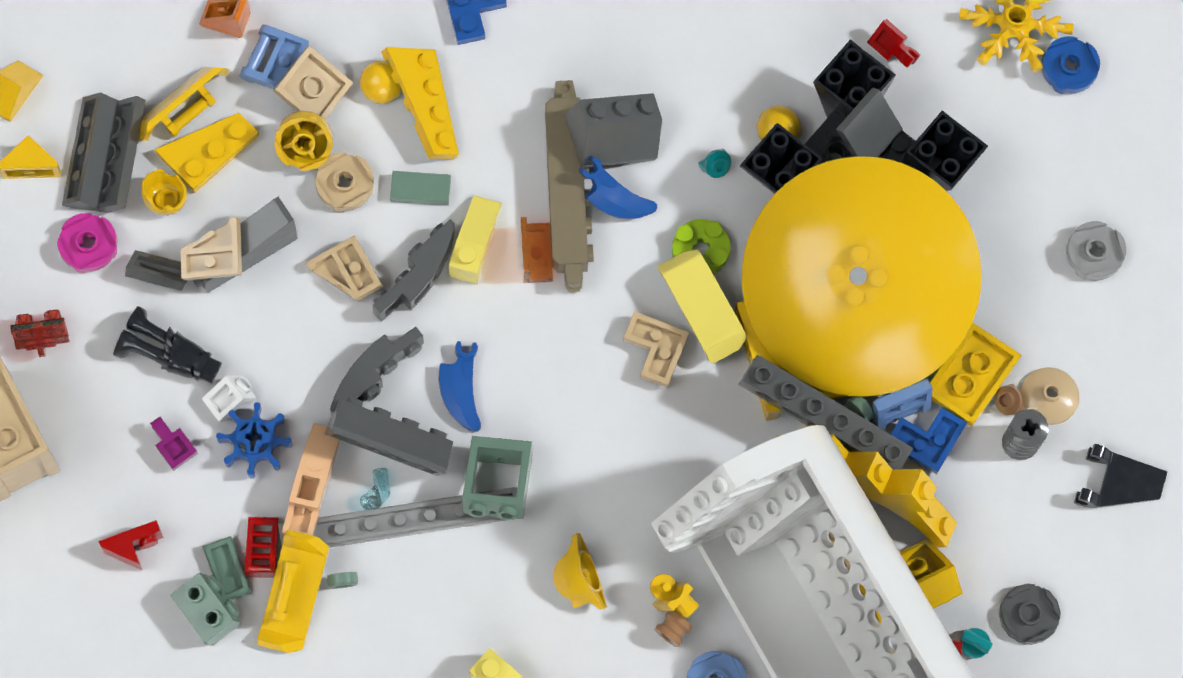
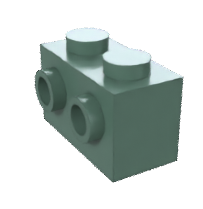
[170,573,242,645]

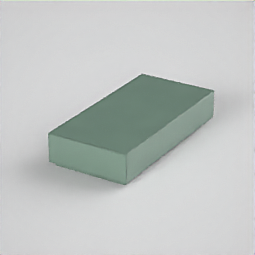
[390,171,451,206]
[203,536,252,601]

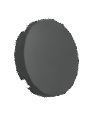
[999,583,1061,645]

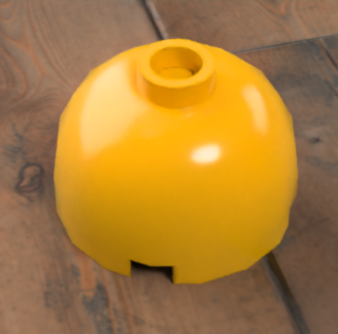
[274,110,333,171]

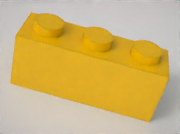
[859,538,963,624]

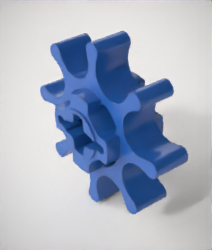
[216,402,293,479]

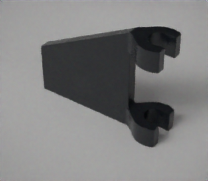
[1074,444,1168,508]

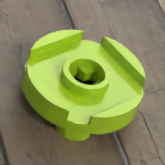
[672,219,731,275]

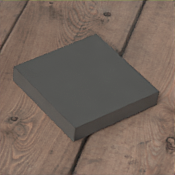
[836,88,903,158]

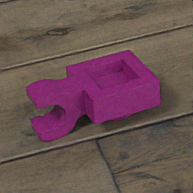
[150,417,198,471]

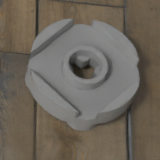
[1066,221,1126,280]

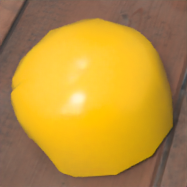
[360,60,402,104]
[756,105,803,140]
[142,169,187,216]

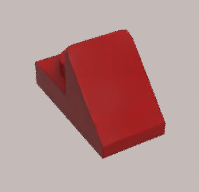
[99,520,164,570]

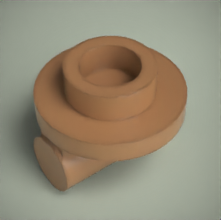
[995,384,1025,415]

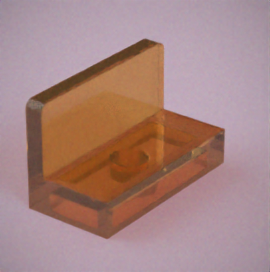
[520,217,553,283]

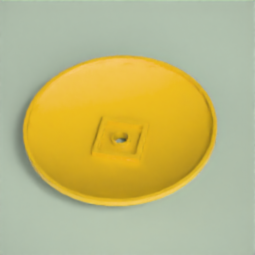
[742,156,982,396]

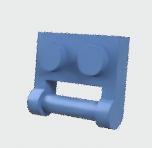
[239,24,309,89]
[870,379,932,430]

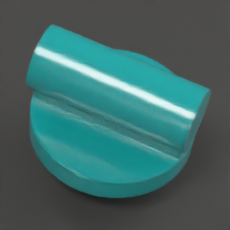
[698,148,731,178]
[960,628,993,659]

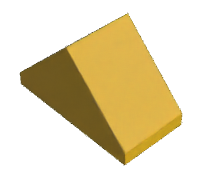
[0,60,43,122]
[0,135,61,179]

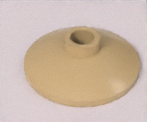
[1020,367,1079,425]

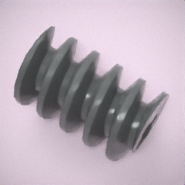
[1002,409,1049,460]

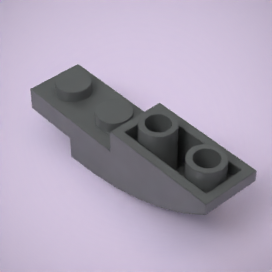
[372,219,455,322]
[330,326,424,415]

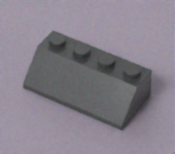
[325,396,453,476]

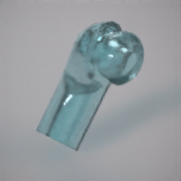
[360,468,390,510]

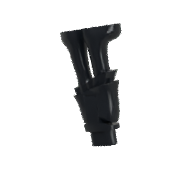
[113,306,222,384]

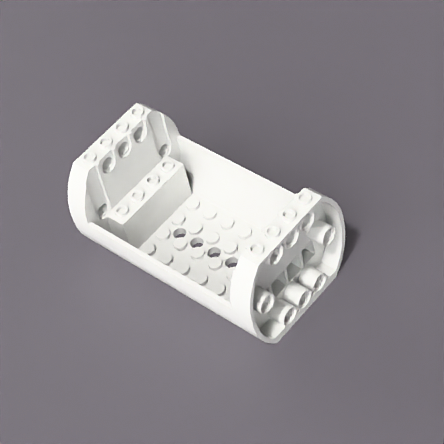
[651,425,974,678]

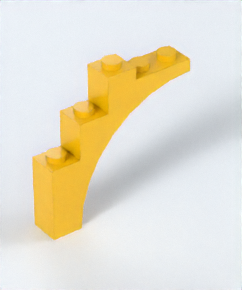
[777,434,957,547]

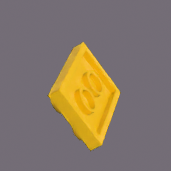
[930,322,1022,428]

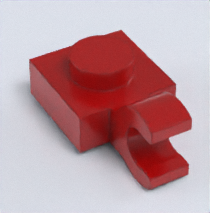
[867,19,920,68]

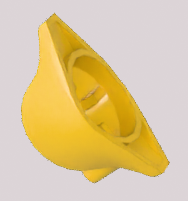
[553,533,607,610]

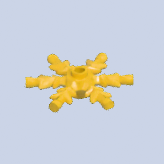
[959,0,1074,73]

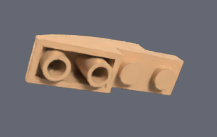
[282,423,340,536]

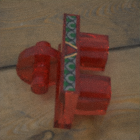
[10,309,70,357]

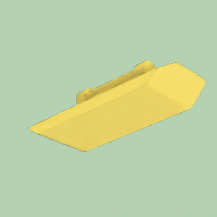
[657,250,747,363]

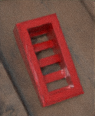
[245,517,279,578]

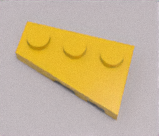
[155,113,259,193]

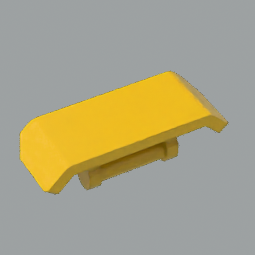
[138,67,229,141]
[257,530,329,653]

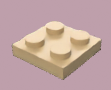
[273,45,353,120]

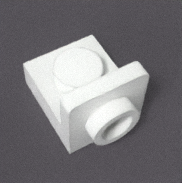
[202,375,256,422]

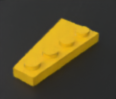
[381,47,459,160]

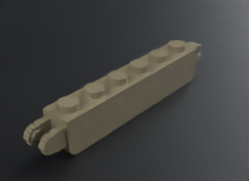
[545,80,594,293]

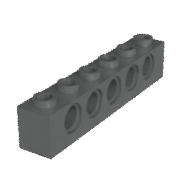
[738,355,913,470]

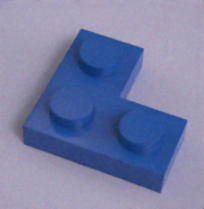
[446,0,507,45]
[891,408,967,475]

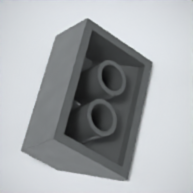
[564,93,662,168]

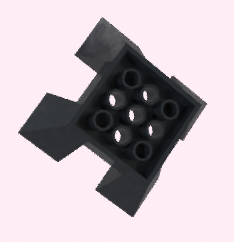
[740,40,988,194]

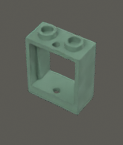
[462,436,533,520]

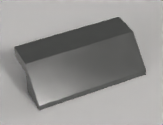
[62,92,146,213]

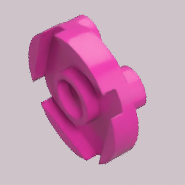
[57,213,118,273]

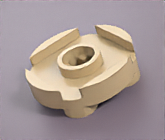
[315,152,374,212]

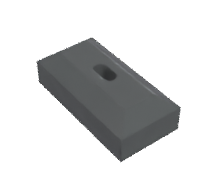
[125,250,187,291]

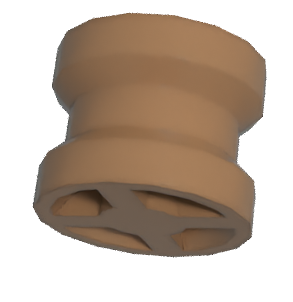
[654,611,693,647]

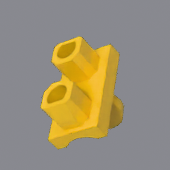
[649,574,699,618]

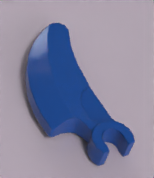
[578,156,657,219]
[438,341,481,432]

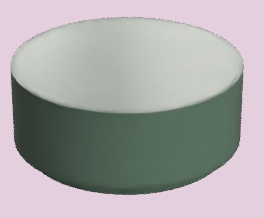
[846,396,874,422]
[327,572,358,589]

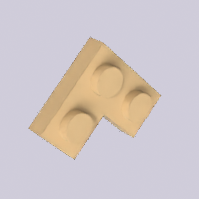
[623,311,689,388]

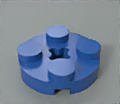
[1042,36,1100,94]

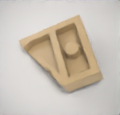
[180,217,242,280]
[305,235,383,302]

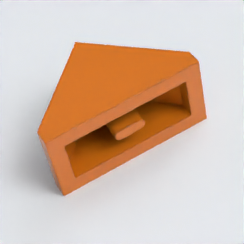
[199,0,251,38]

